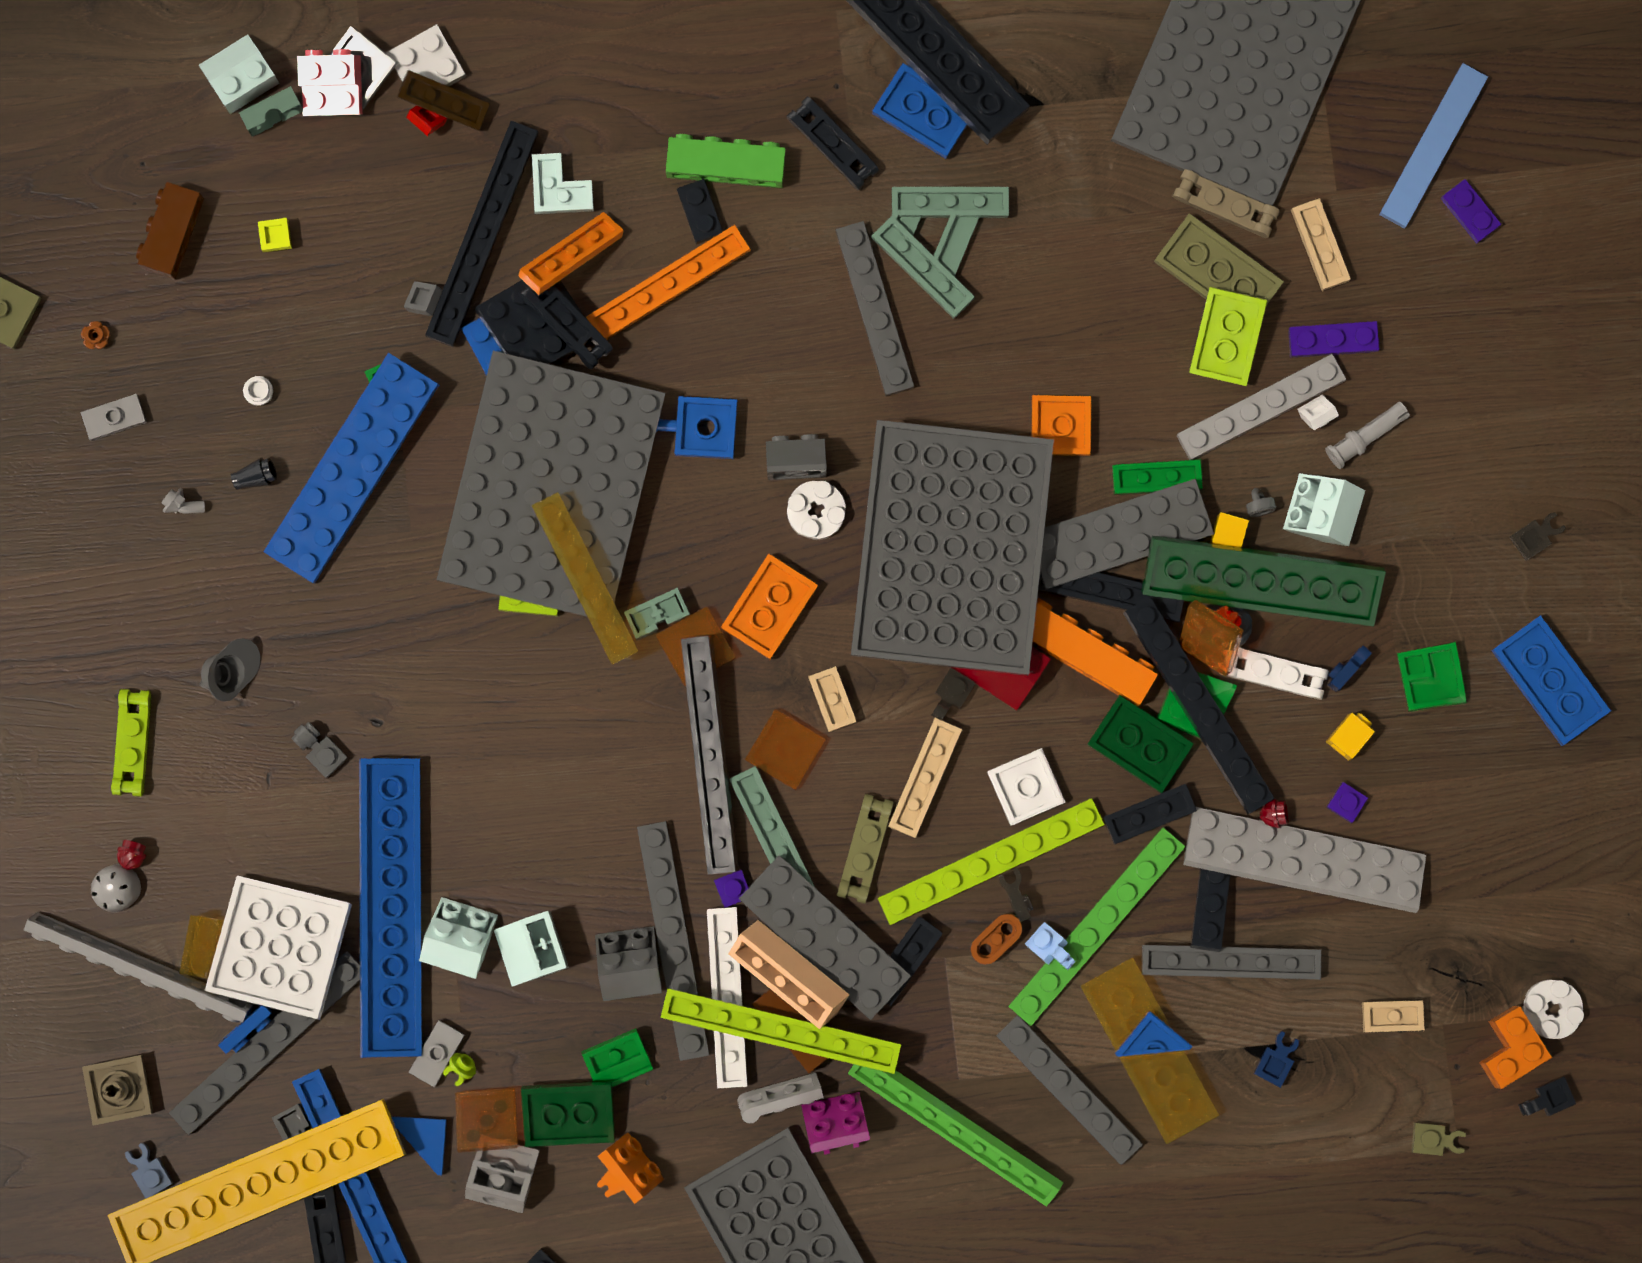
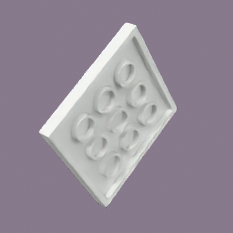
[205,876,352,1020]

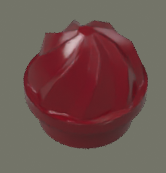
[1260,799,1289,829]
[117,840,147,870]

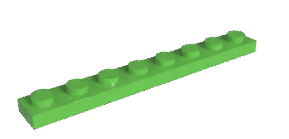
[1008,828,1185,1026]
[848,1064,1063,1207]

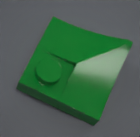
[1397,642,1466,712]
[1157,671,1237,739]

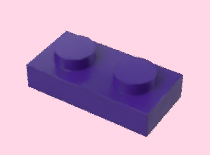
[1441,179,1501,244]

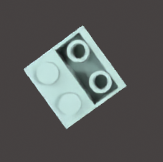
[1283,473,1365,546]
[419,897,498,979]
[494,911,569,987]

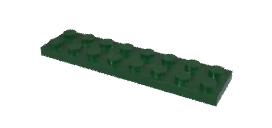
[1142,535,1386,627]

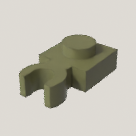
[1411,1123,1466,1156]

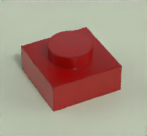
[406,106,448,136]

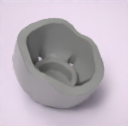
[91,864,141,912]

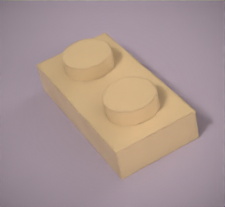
[808,666,857,732]
[1362,1000,1425,1032]

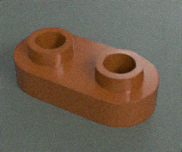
[970,914,1022,965]

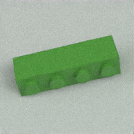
[666,134,785,188]

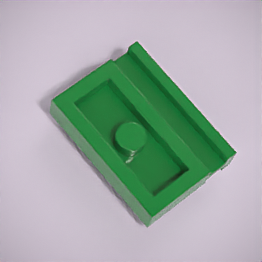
[581,1028,653,1087]

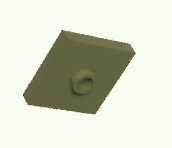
[0,277,42,350]

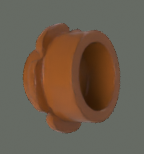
[81,321,110,350]

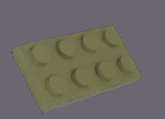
[1154,214,1284,304]

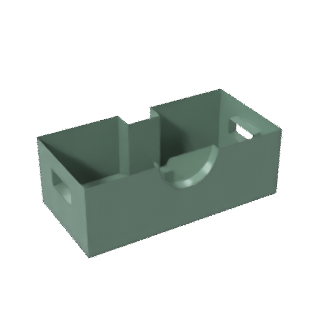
[239,86,303,137]
[624,588,690,640]

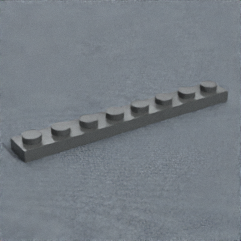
[637,821,709,1061]
[169,951,360,1135]

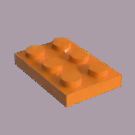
[721,554,818,660]

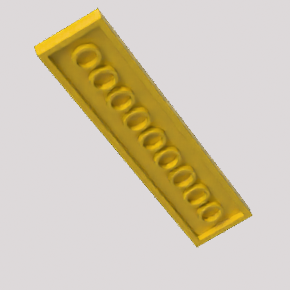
[108,1099,406,1263]

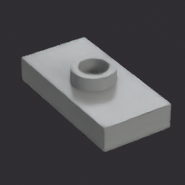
[81,394,147,441]
[409,1020,465,1087]

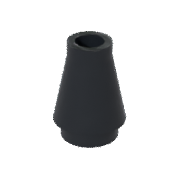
[231,457,277,490]

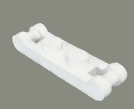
[1219,647,1329,700]

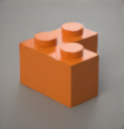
[1479,1006,1552,1089]

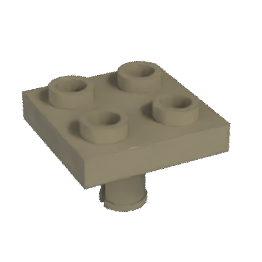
[82,1055,154,1126]

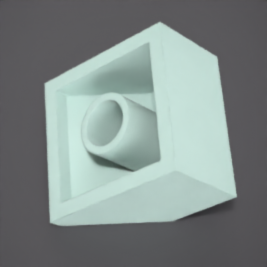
[199,34,279,114]

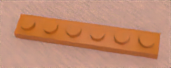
[586,225,750,340]

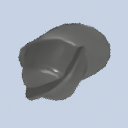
[199,638,260,702]

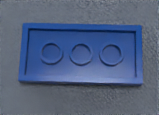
[1491,615,1611,746]

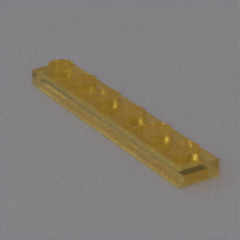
[531,492,638,665]

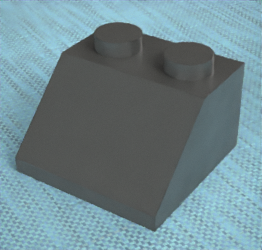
[766,434,827,480]

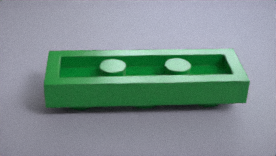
[1112,460,1203,495]

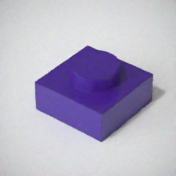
[1326,782,1368,823]
[714,870,748,908]

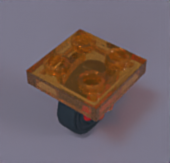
[1179,600,1252,677]

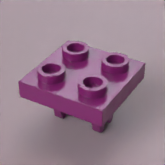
[801,1092,870,1155]

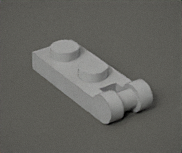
[737,1073,824,1123]

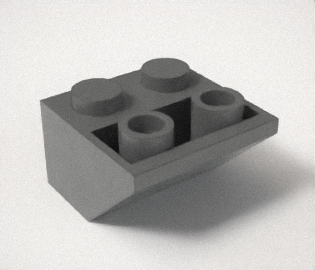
[595,926,662,1001]

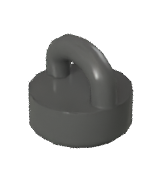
[1246,488,1276,517]

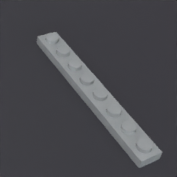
[24,912,254,1023]

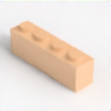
[728,920,850,1029]

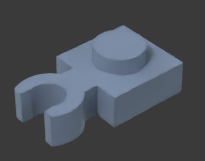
[125,1142,174,1198]

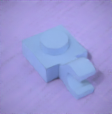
[1025,922,1076,970]

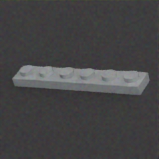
[1177,354,1346,460]

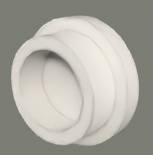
[243,376,273,406]

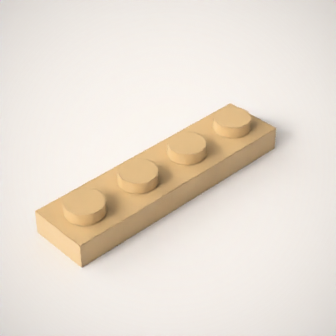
[888,718,962,838]

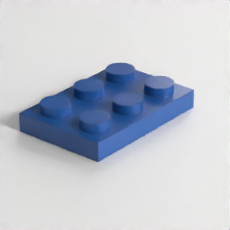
[872,63,967,159]

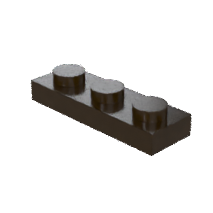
[397,70,490,131]

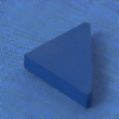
[1115,1011,1193,1057]
[391,1116,447,1176]

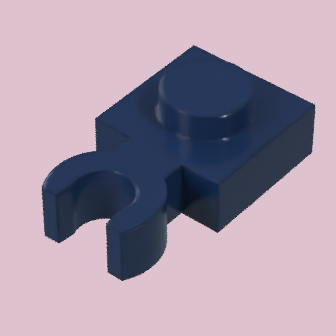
[1327,646,1372,692]
[1253,1031,1299,1088]

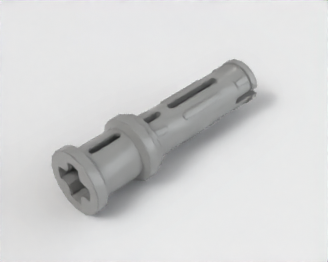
[1325,402,1410,469]

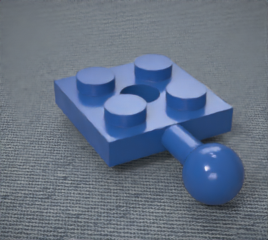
[656,396,738,459]

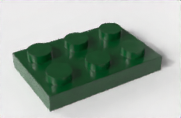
[1087,695,1194,794]
[521,1081,615,1147]

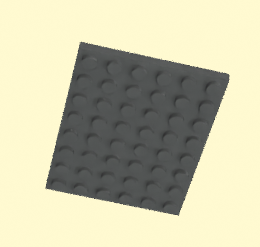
[1111,0,1360,206]
[437,351,665,622]
[851,420,1054,676]

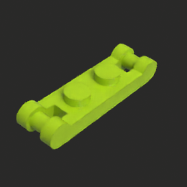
[111,689,151,797]

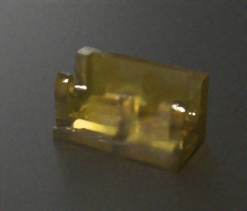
[179,915,224,979]

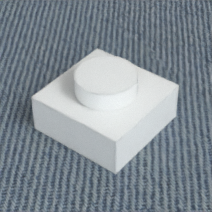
[1297,395,1339,430]

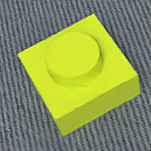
[258,218,292,252]

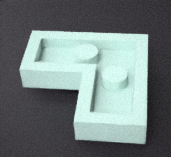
[532,153,594,214]

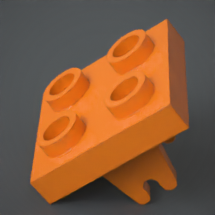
[597,1132,664,1204]

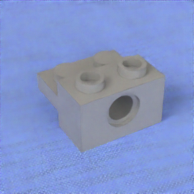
[465,1136,539,1213]

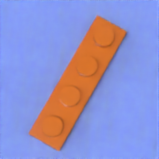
[518,212,624,295]

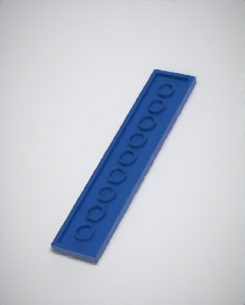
[359,758,422,1058]

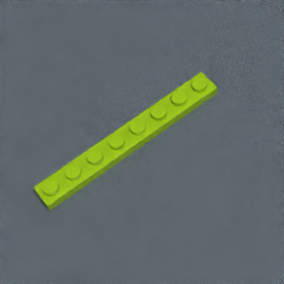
[877,798,1104,925]
[661,988,901,1074]

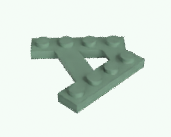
[871,187,1009,319]

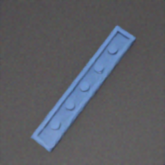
[1379,63,1488,229]

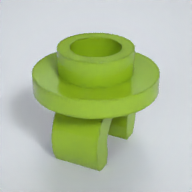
[443,1053,476,1086]

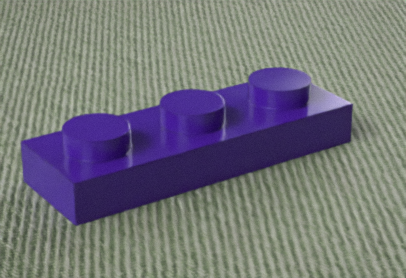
[1288,321,1379,358]

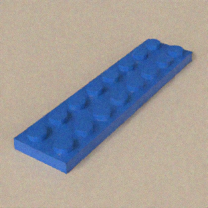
[264,353,439,584]

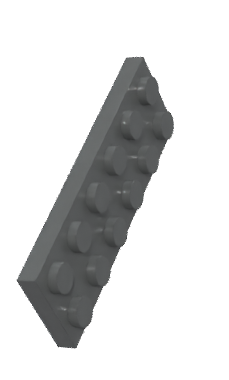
[1040,479,1214,590]
[739,855,911,1020]

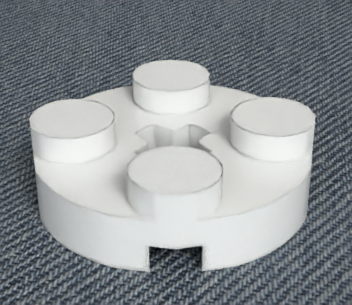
[787,481,846,540]
[1522,980,1584,1039]

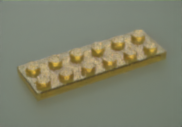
[1080,957,1219,1144]

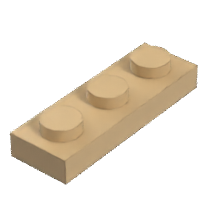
[1291,198,1351,291]

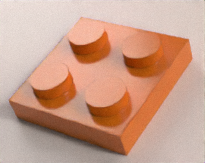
[1031,395,1091,456]

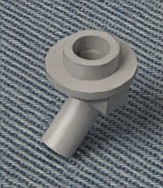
[162,488,205,514]

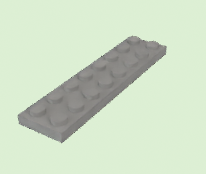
[1183,807,1426,913]

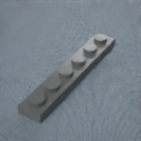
[836,221,914,397]
[1141,945,1321,980]
[996,1015,1143,1165]

